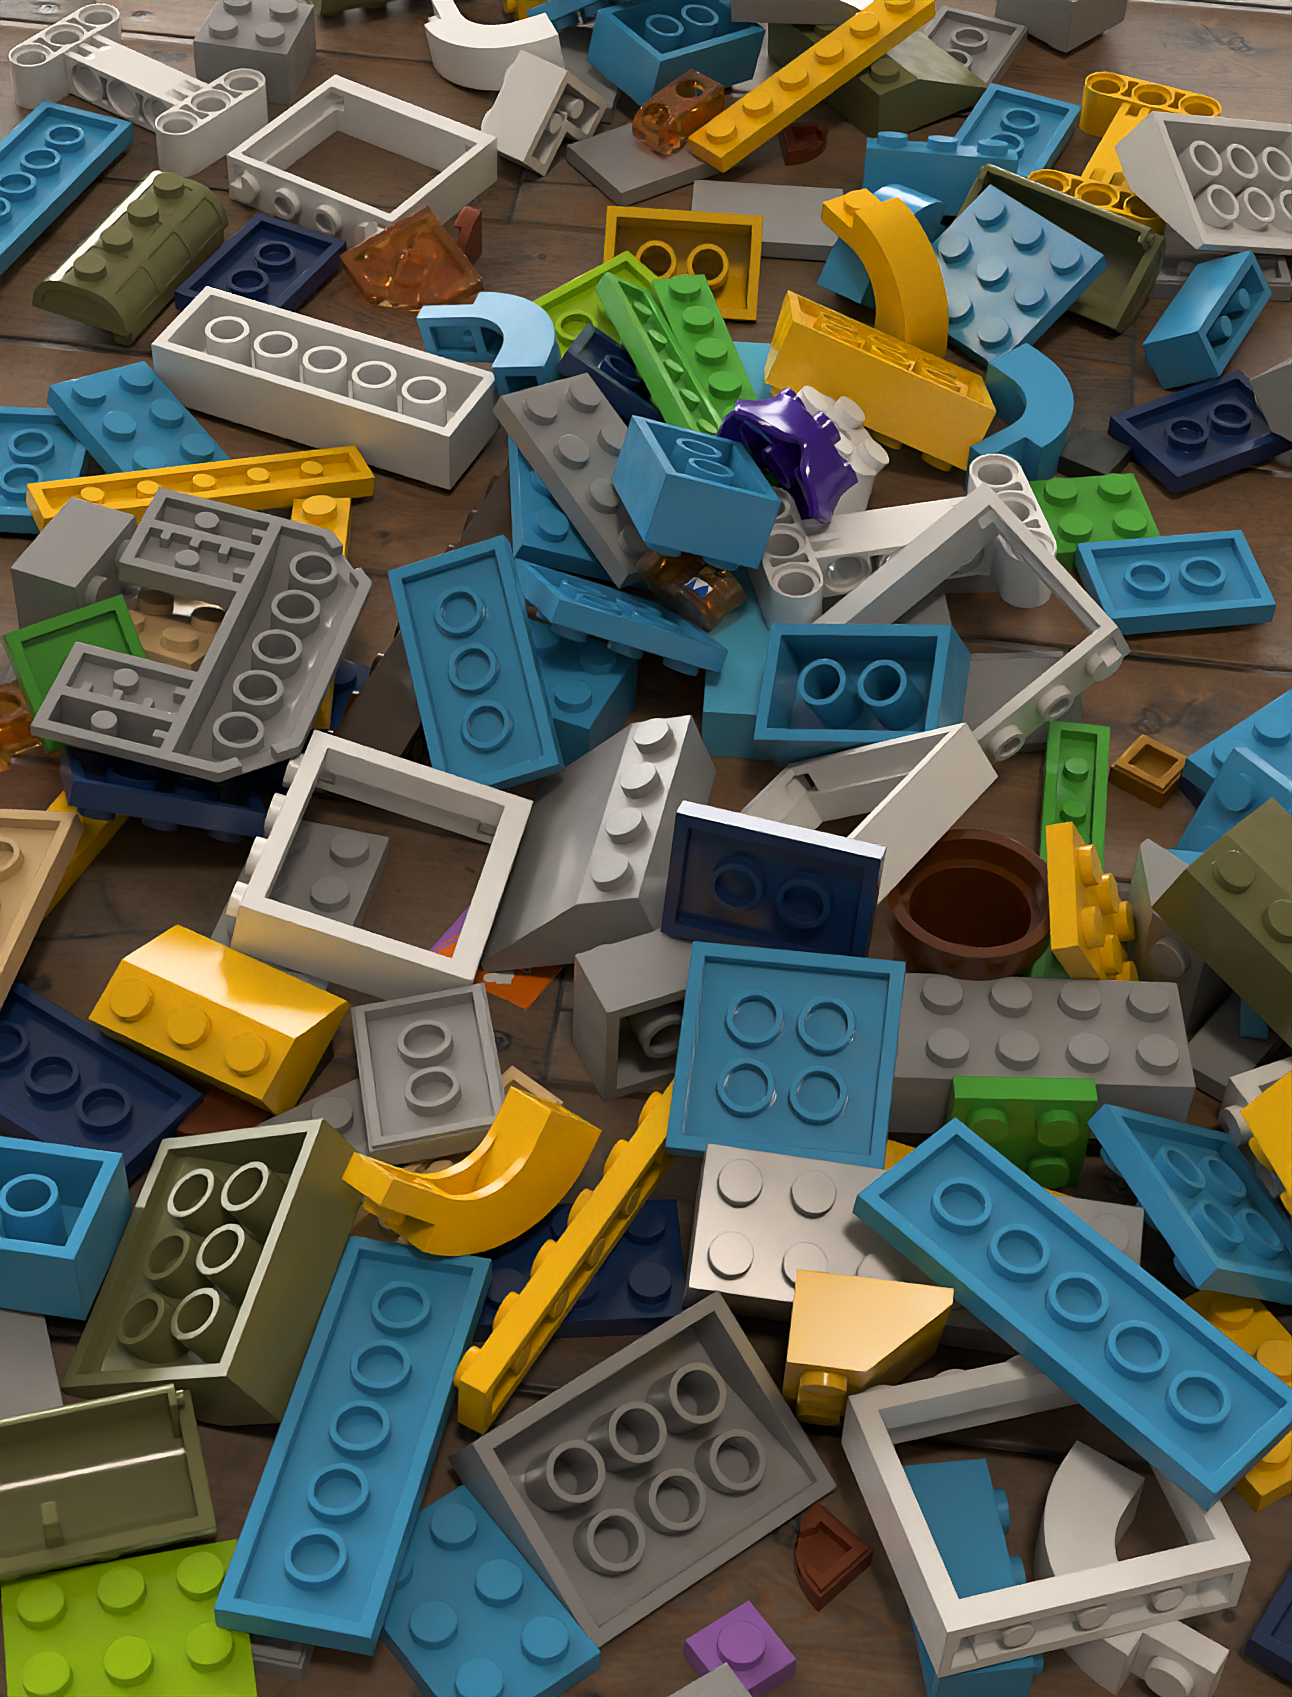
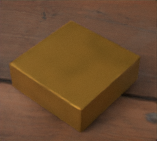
[1108,734,1187,809]

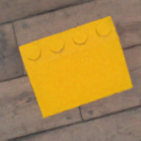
[764,290,997,472]

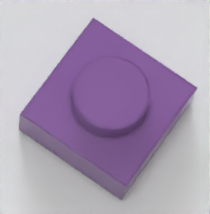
[684,1600,797,1697]

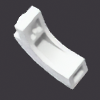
[424,0,565,91]
[1034,1440,1230,1697]

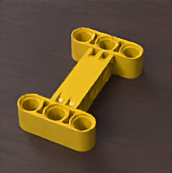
[1027,72,1222,236]

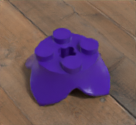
[717,387,858,524]

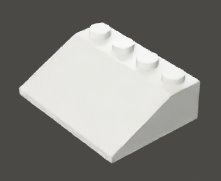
[1114,111,1292,255]

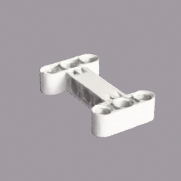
[8,3,268,178]
[746,454,1057,631]

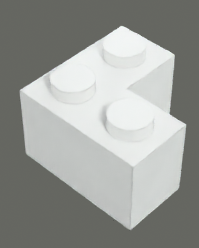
[481,49,609,177]

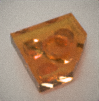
[339,205,484,312]

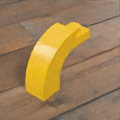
[821,188,949,358]
[342,1086,602,1256]

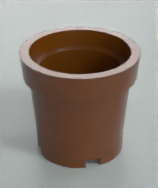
[885,829,1051,981]

